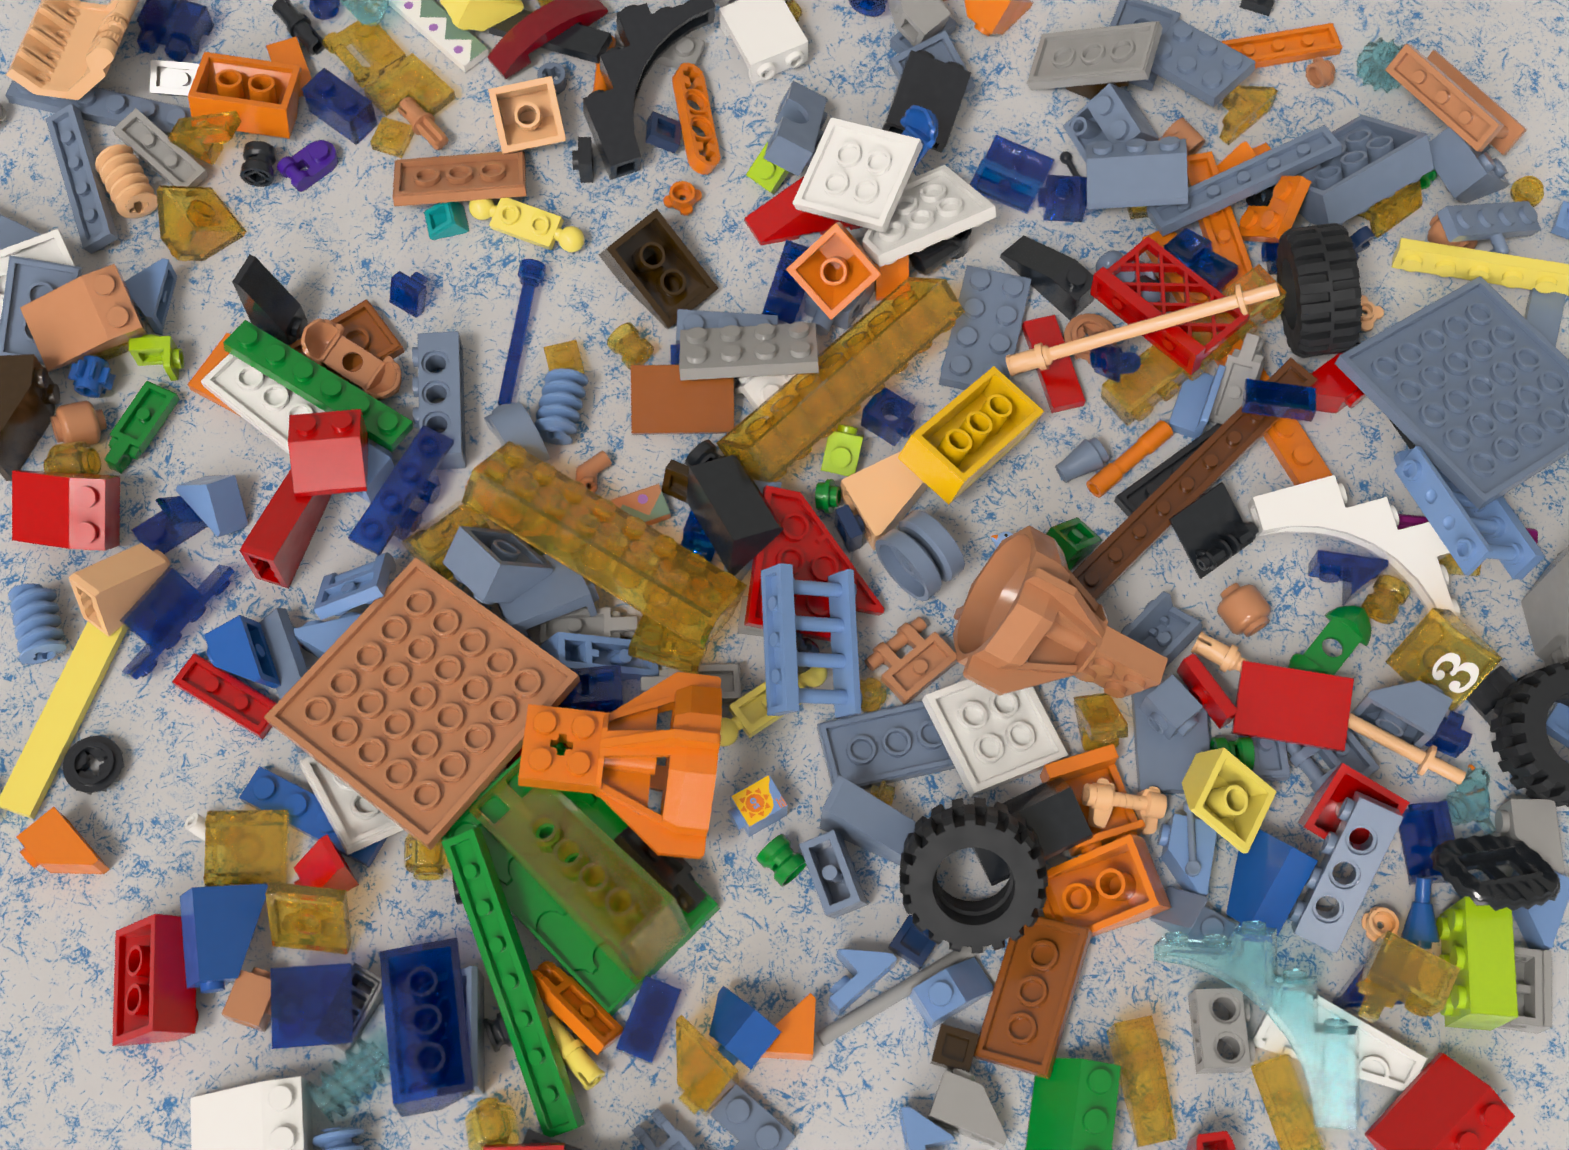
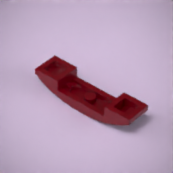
[487,0,608,80]

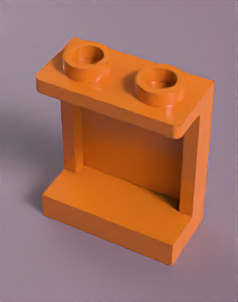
[1040,744,1146,857]

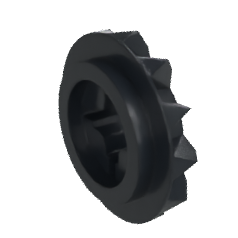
[63,736,125,795]

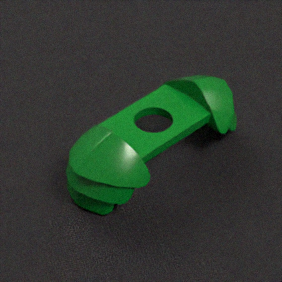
[1287,605,1372,675]

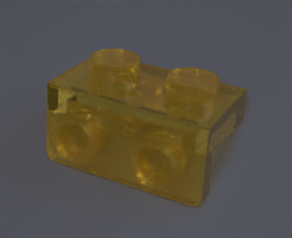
[1356,180,1423,238]

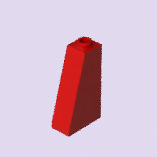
[240,469,332,589]

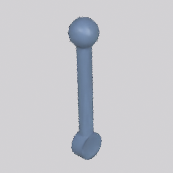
[1183,800,1201,877]

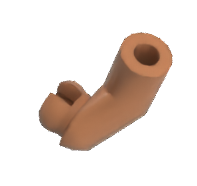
[575,450,612,497]

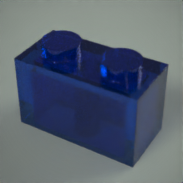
[302,68,378,145]

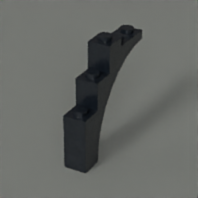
[583,0,716,180]

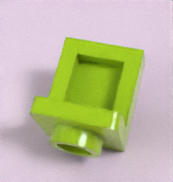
[746,142,789,194]
[129,334,184,381]
[820,424,864,476]

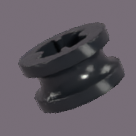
[483,1012,512,1053]

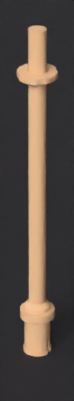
[1006,282,1280,376]
[1191,631,1466,785]

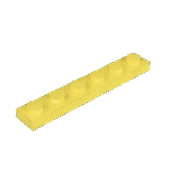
[1391,238,1569,296]

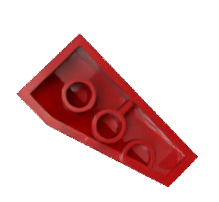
[744,175,862,246]

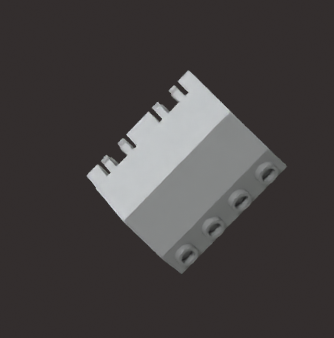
[1521,545,1569,666]

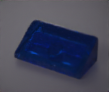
[1241,379,1316,422]

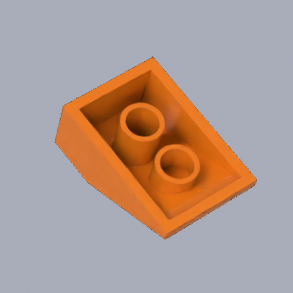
[1042,834,1172,937]

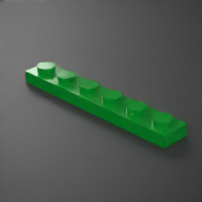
[223,320,413,452]

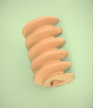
[95,144,159,219]

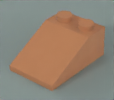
[20,264,147,372]

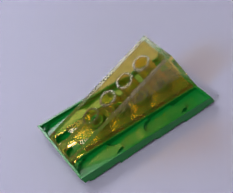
[441,743,720,1016]

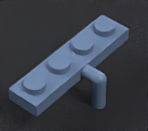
[1437,201,1541,254]

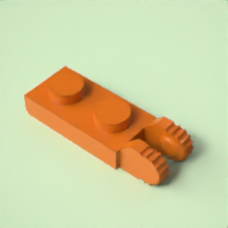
[531,960,624,1055]

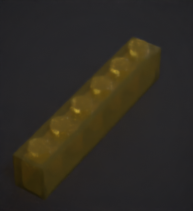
[1101,264,1286,426]

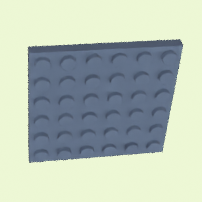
[1335,276,1569,510]

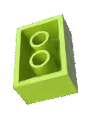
[1436,897,1518,1031]

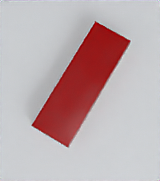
[1022,315,1086,413]
[172,653,277,740]

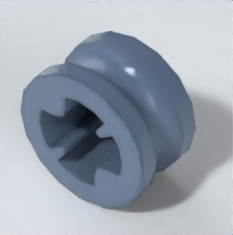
[537,62,567,94]

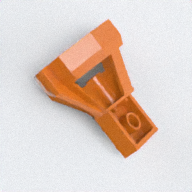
[518,672,722,859]

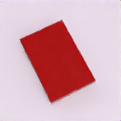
[1231,661,1354,752]

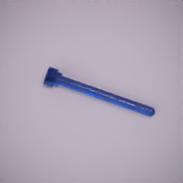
[498,259,546,406]

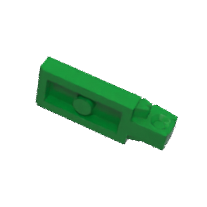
[104,381,180,474]

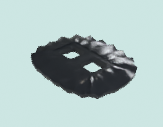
[1429,834,1560,911]

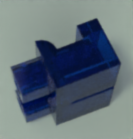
[136,0,214,62]

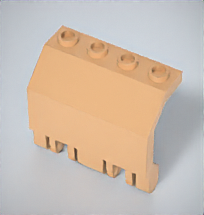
[6,0,139,100]

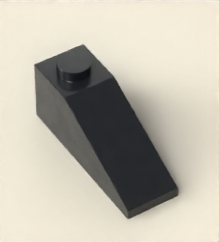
[1000,235,1094,320]
[232,254,308,346]

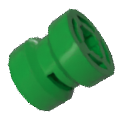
[1210,737,1255,771]
[756,834,807,887]

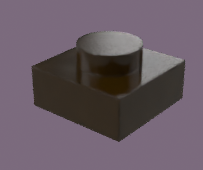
[662,459,689,503]
[930,1023,979,1072]

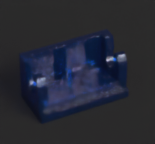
[1398,800,1455,885]

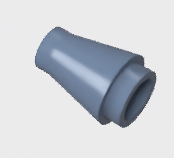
[1055,437,1109,483]

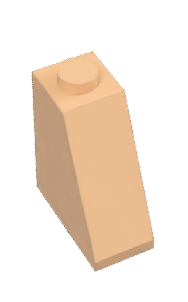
[840,451,928,550]
[68,543,173,637]

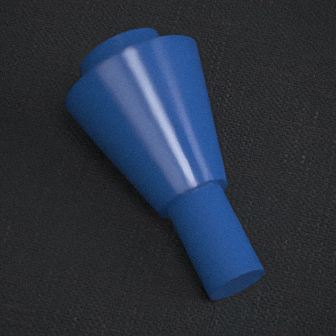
[1400,877,1440,949]

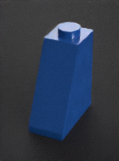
[1226,829,1318,941]
[180,884,268,993]

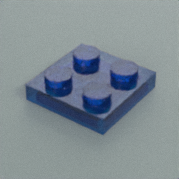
[271,963,354,1049]

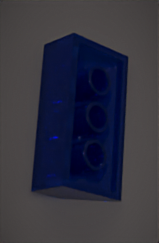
[379,937,475,1117]

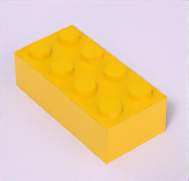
[898,366,1045,505]

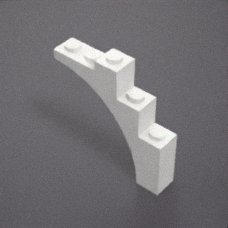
[1247,475,1461,633]

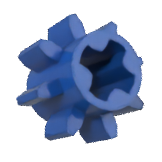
[68,355,116,398]

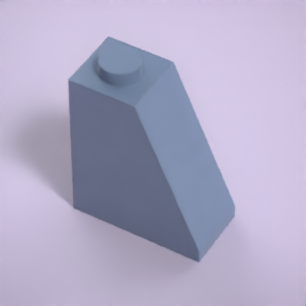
[820,775,916,866]

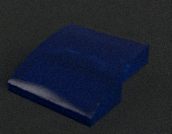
[970,135,1055,214]

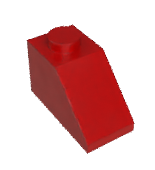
[1292,353,1365,413]
[294,834,359,908]

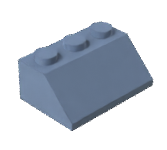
[1086,136,1188,210]

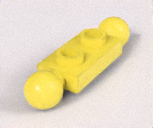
[469,198,585,253]
[720,667,828,747]

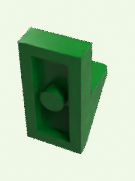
[1046,517,1103,571]

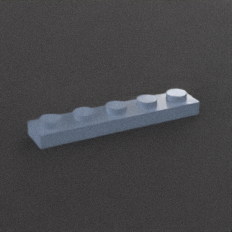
[46,103,119,254]

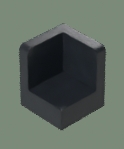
[1465,666,1517,725]

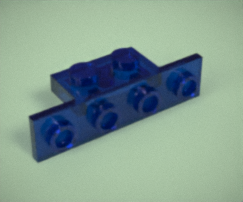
[348,425,454,555]
[120,564,235,680]

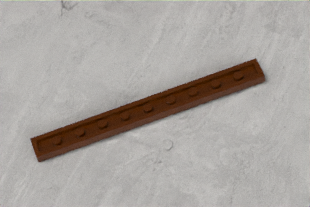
[1072,358,1317,601]

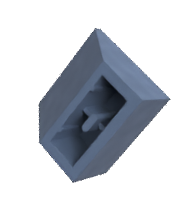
[1063,83,1159,163]
[1429,127,1510,204]

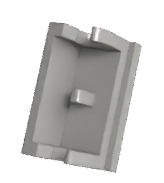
[1498,947,1552,1034]

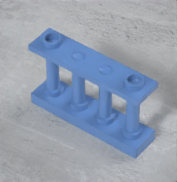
[1394,446,1546,580]
[761,563,862,718]

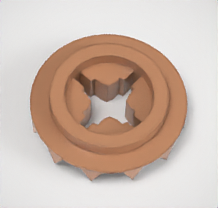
[1063,313,1117,364]

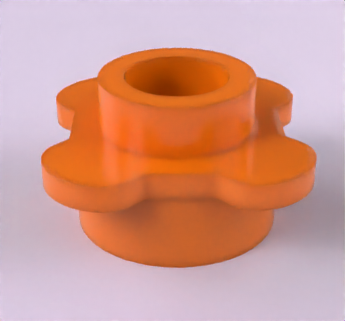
[663,181,702,216]

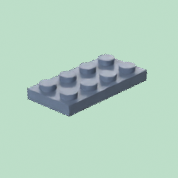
[939,265,1031,390]

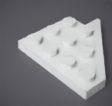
[862,165,996,267]

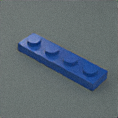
[239,766,388,867]

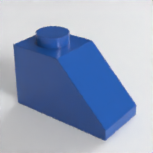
[204,615,281,689]
[709,986,781,1070]

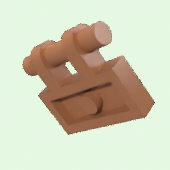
[864,617,957,704]

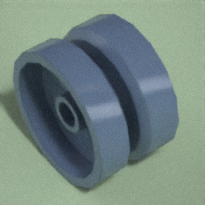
[875,509,965,602]

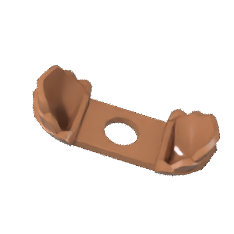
[301,318,402,400]

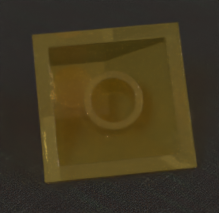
[156,185,247,261]
[676,1015,739,1117]

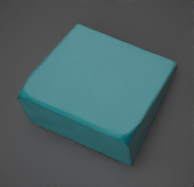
[424,202,469,240]

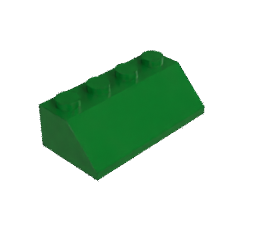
[1025,1058,1121,1150]

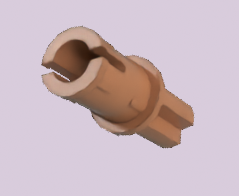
[398,97,449,150]

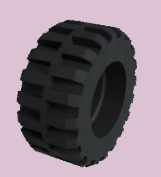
[1276,223,1362,358]
[1490,661,1569,807]
[899,797,1048,953]

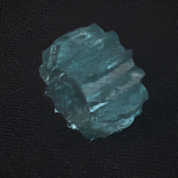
[1356,37,1404,93]

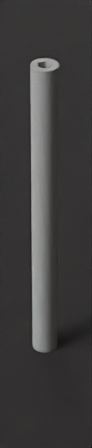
[816,946,986,1046]

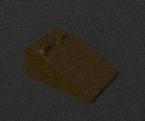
[599,209,719,329]
[0,354,60,481]

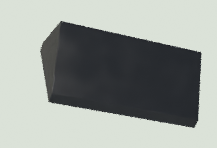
[686,454,784,576]
[972,777,1093,886]

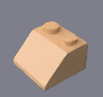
[488,76,566,154]

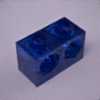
[762,240,809,324]
[558,665,625,713]

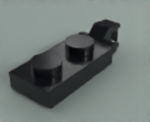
[612,826,707,914]

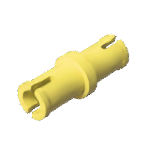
[548,1015,605,1090]

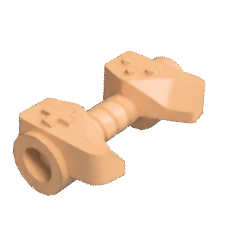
[1081,778,1167,835]

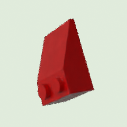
[12,470,120,551]

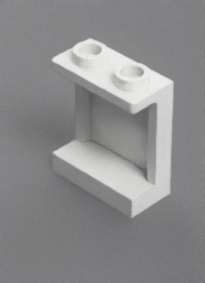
[719,0,808,83]

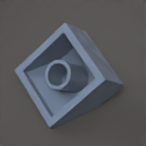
[443,526,554,605]
[1351,681,1453,748]

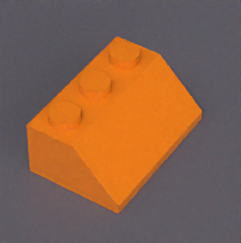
[188,52,301,139]

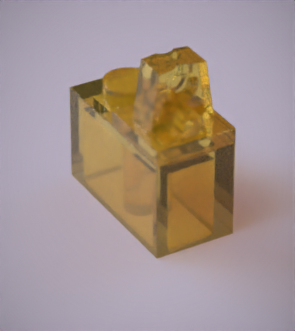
[1356,931,1460,1023]

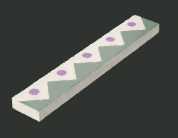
[384,0,489,73]

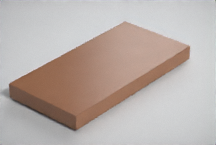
[393,150,526,207]

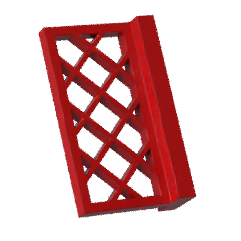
[1090,236,1250,375]

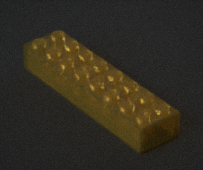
[716,277,965,483]
[461,441,747,650]

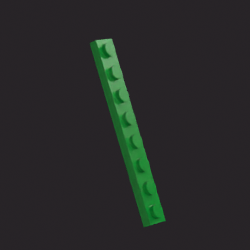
[442,827,585,1138]

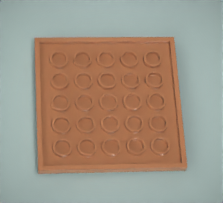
[264,557,580,851]

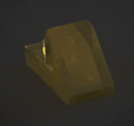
[1219,85,1278,146]
[167,111,242,165]
[1074,693,1128,751]

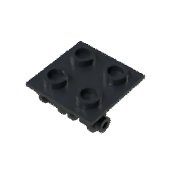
[1169,482,1259,579]

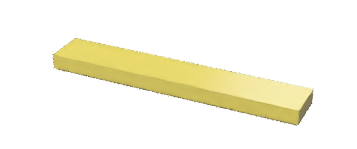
[0,620,131,819]

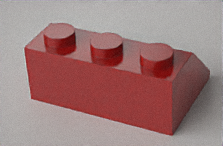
[112,914,199,1046]
[1364,1052,1515,1150]

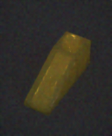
[1106,1015,1177,1147]

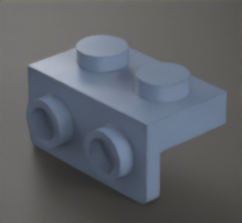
[1121,591,1203,668]

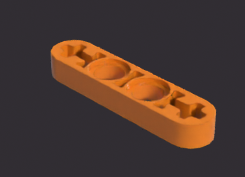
[672,63,720,175]

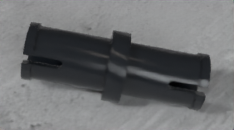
[272,0,326,55]

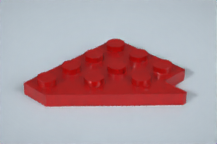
[744,485,884,642]

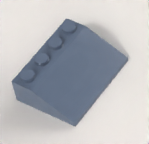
[1275,115,1434,225]

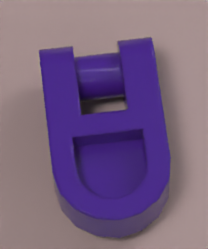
[277,140,338,192]

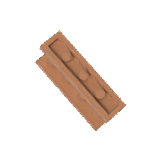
[1385,44,1527,155]

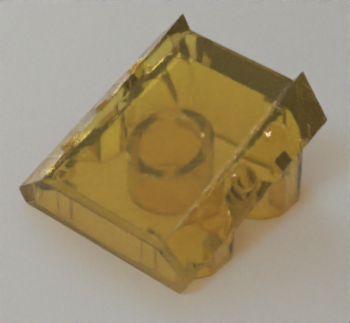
[203,809,289,887]

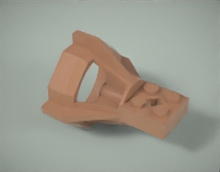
[953,525,1168,698]

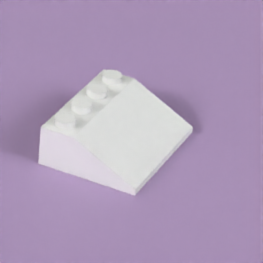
[190,1076,313,1150]

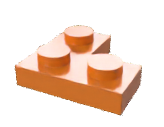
[1239,176,1311,243]

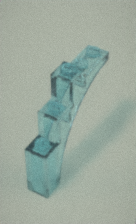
[1154,921,1360,1130]

